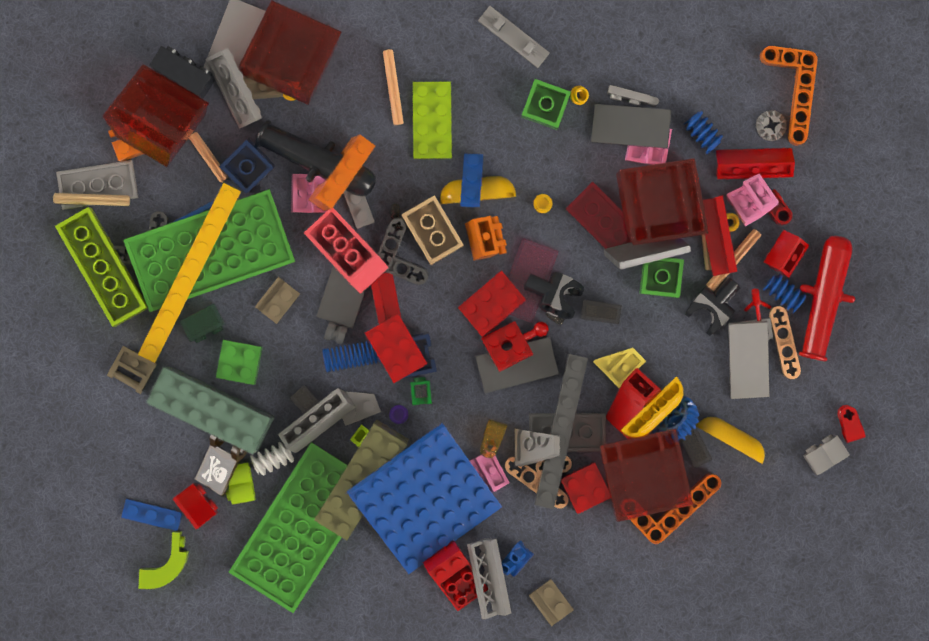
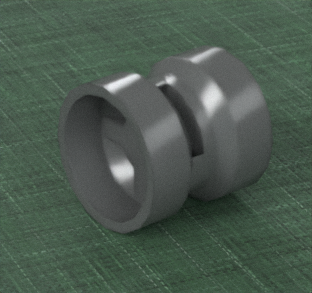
[324,321,348,345]

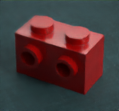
[764,230,809,277]

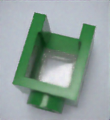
[410,377,432,405]

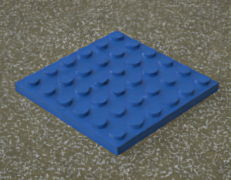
[347,423,502,574]

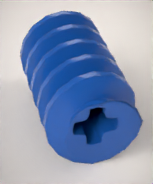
[683,111,723,154]
[763,274,806,314]

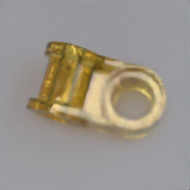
[480,419,507,458]

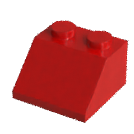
[173,483,218,530]

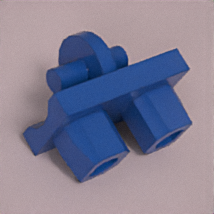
[501,541,534,577]

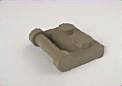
[107,346,158,394]

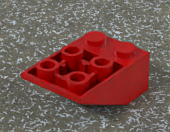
[606,368,662,440]
[422,540,488,611]

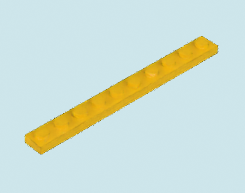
[138,183,241,363]

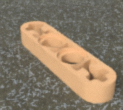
[769,306,801,379]
[505,457,568,508]

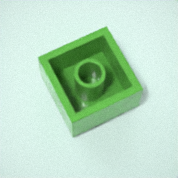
[521,79,571,130]
[639,258,684,298]
[216,340,263,385]

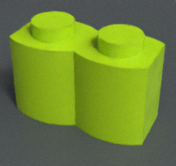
[226,462,256,505]

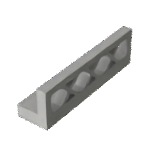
[467,538,511,619]

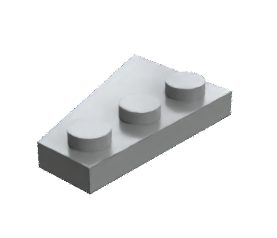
[515,429,560,467]

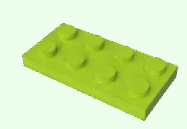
[413,82,452,159]

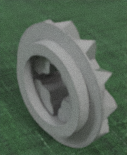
[756,110,787,141]

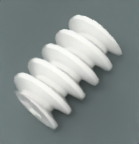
[250,442,294,476]

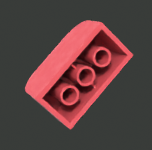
[304,208,389,294]

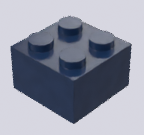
[219,138,275,194]

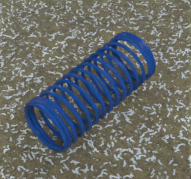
[323,341,381,373]

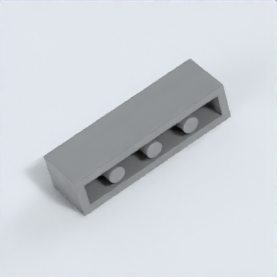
[278,388,356,453]

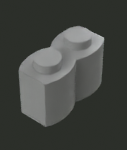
[803,434,850,475]

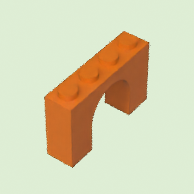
[308,135,375,211]

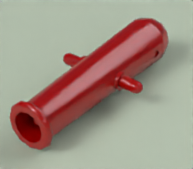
[799,235,855,362]

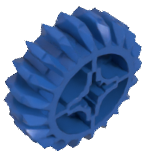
[651,395,699,444]

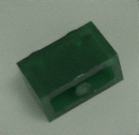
[180,304,226,344]

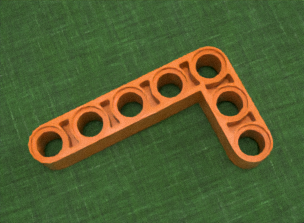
[760,46,817,146]
[620,473,721,544]

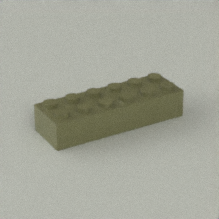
[314,419,409,540]

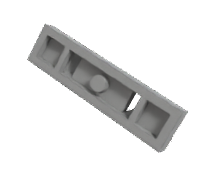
[478,6,550,68]

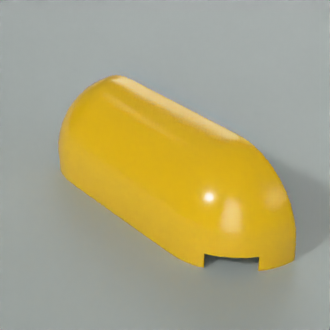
[440,176,516,205]
[621,376,683,438]
[696,417,765,464]

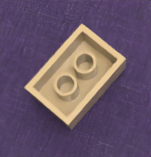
[402,195,464,265]

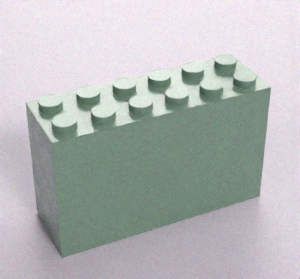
[146,367,275,454]

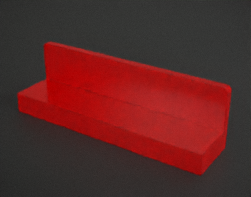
[716,148,795,179]
[699,196,737,276]
[371,272,402,324]

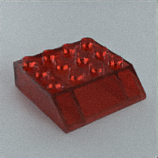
[239,0,342,105]
[103,64,209,167]
[616,158,709,246]
[600,428,693,522]

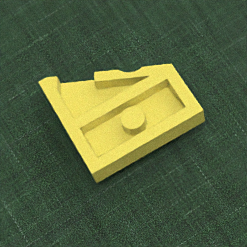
[593,348,646,388]

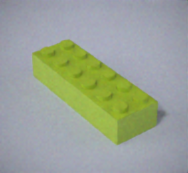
[55,207,148,327]

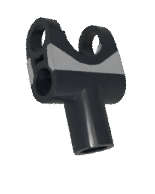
[524,272,584,319]
[685,277,741,336]

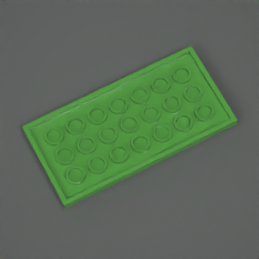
[123,189,295,312]
[229,442,348,613]

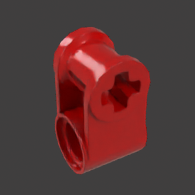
[768,189,792,226]
[837,405,865,443]

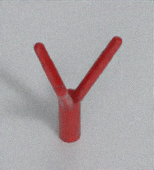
[744,288,772,321]

